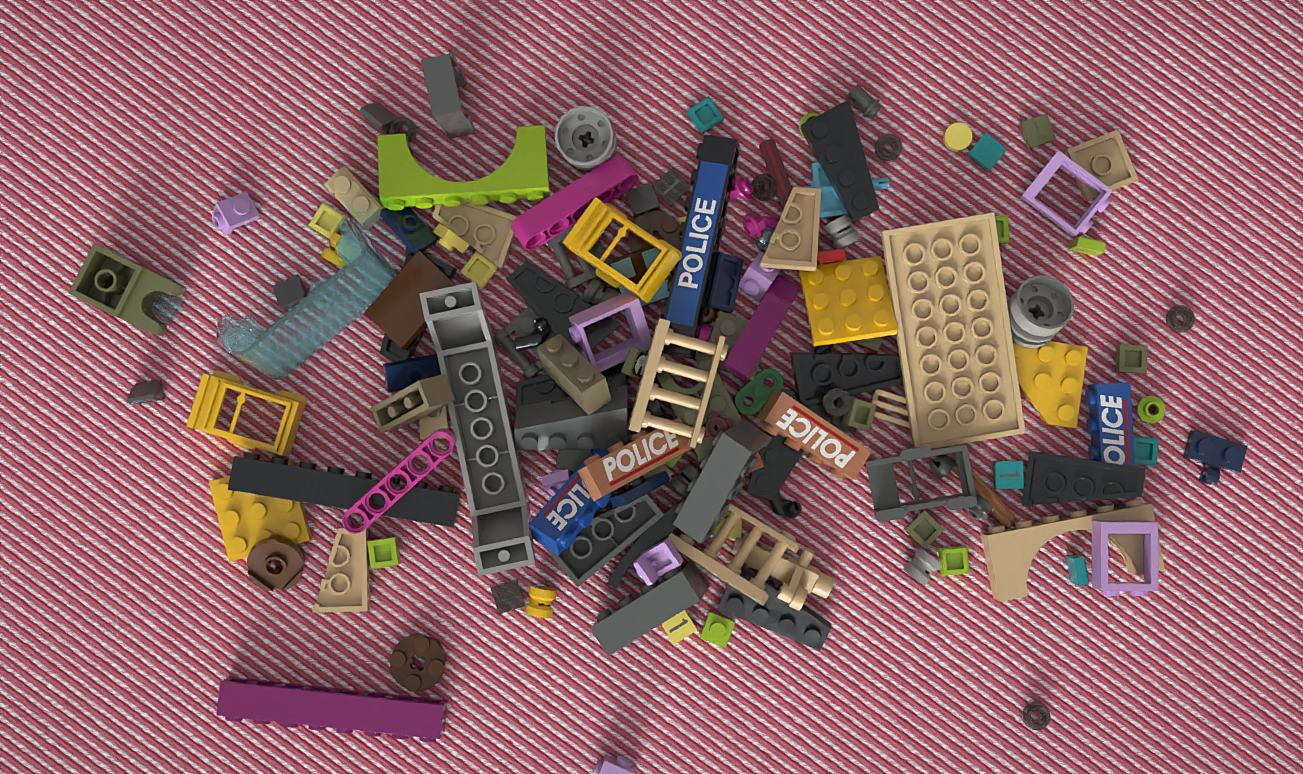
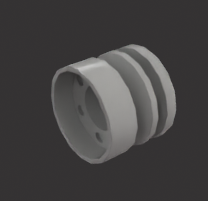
[555,106,618,171]
[1007,275,1074,348]

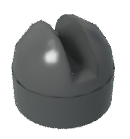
[930,455,955,479]

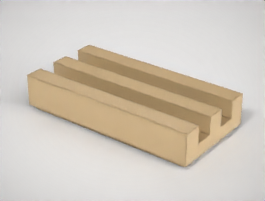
[870,389,910,428]

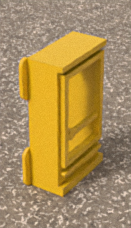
[562,197,682,304]
[186,370,307,456]

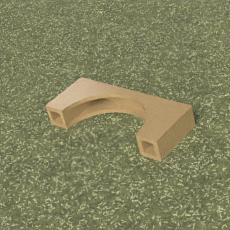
[980,498,1165,602]

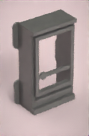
[421,49,475,139]
[865,443,977,522]

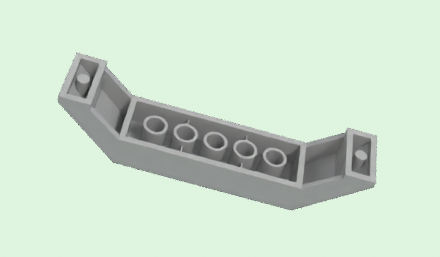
[419,281,536,576]

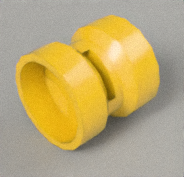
[320,232,358,269]
[525,585,557,619]

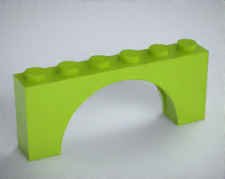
[377,125,550,211]

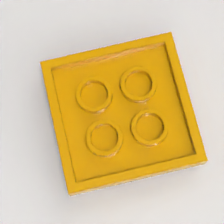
[799,256,898,347]
[209,460,312,562]

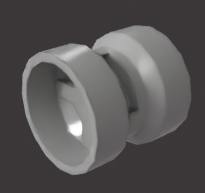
[824,214,861,250]
[903,547,942,586]

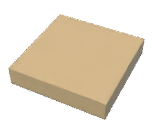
[1064,129,1139,202]

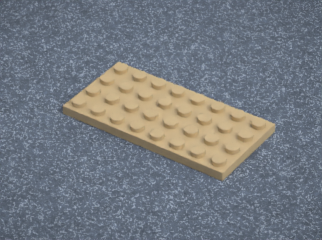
[881,212,1026,449]

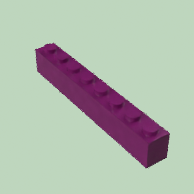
[216,677,448,742]

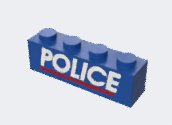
[1085,382,1135,466]
[529,449,621,555]

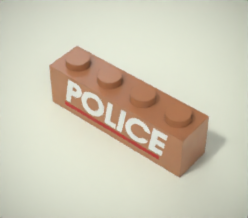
[756,391,872,481]
[578,417,693,501]

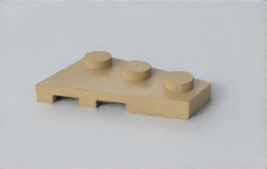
[760,187,821,271]
[432,203,518,270]
[312,527,370,613]

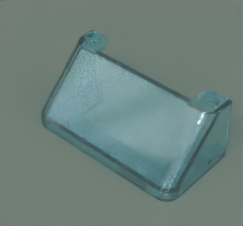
[216,216,397,380]

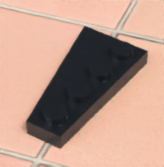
[789,352,903,407]

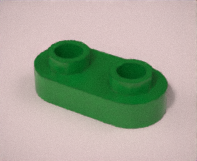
[734,369,783,415]

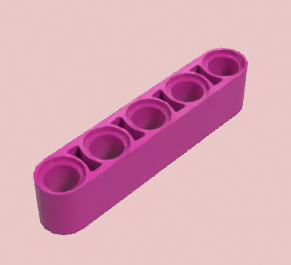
[511,155,639,251]
[342,428,456,534]

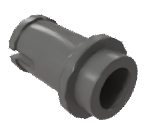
[846,84,882,119]

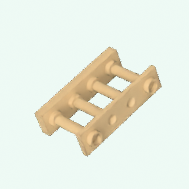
[627,318,728,448]
[668,502,799,606]

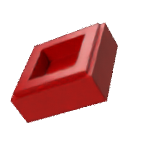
[817,248,846,265]

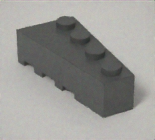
[514,385,628,450]
[673,420,772,544]
[543,493,664,587]
[590,560,710,656]

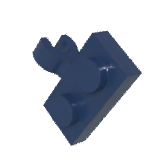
[1183,430,1248,485]

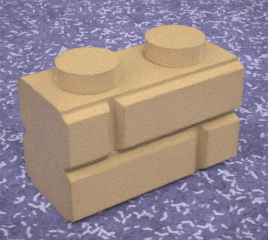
[324,166,385,230]

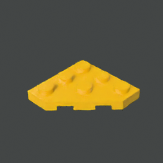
[1013,341,1088,429]

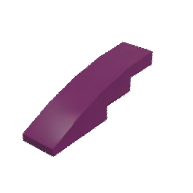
[722,274,801,380]

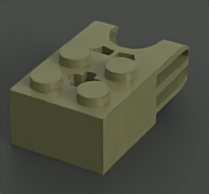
[68,243,187,336]
[658,352,743,460]

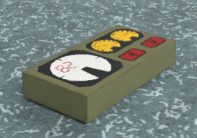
[621,346,660,387]

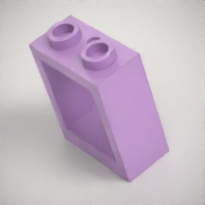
[1020,150,1113,237]
[569,291,652,372]
[1092,520,1158,596]

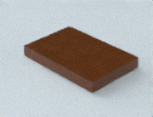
[364,251,456,350]

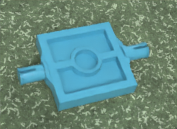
[803,157,890,219]

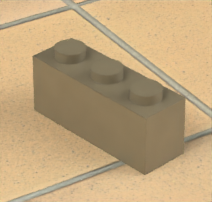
[537,333,612,415]
[371,374,455,433]

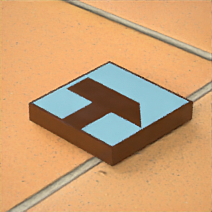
[608,245,672,308]

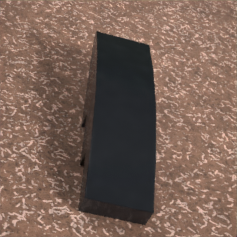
[606,497,686,589]

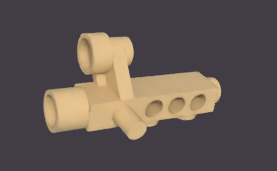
[730,535,835,611]

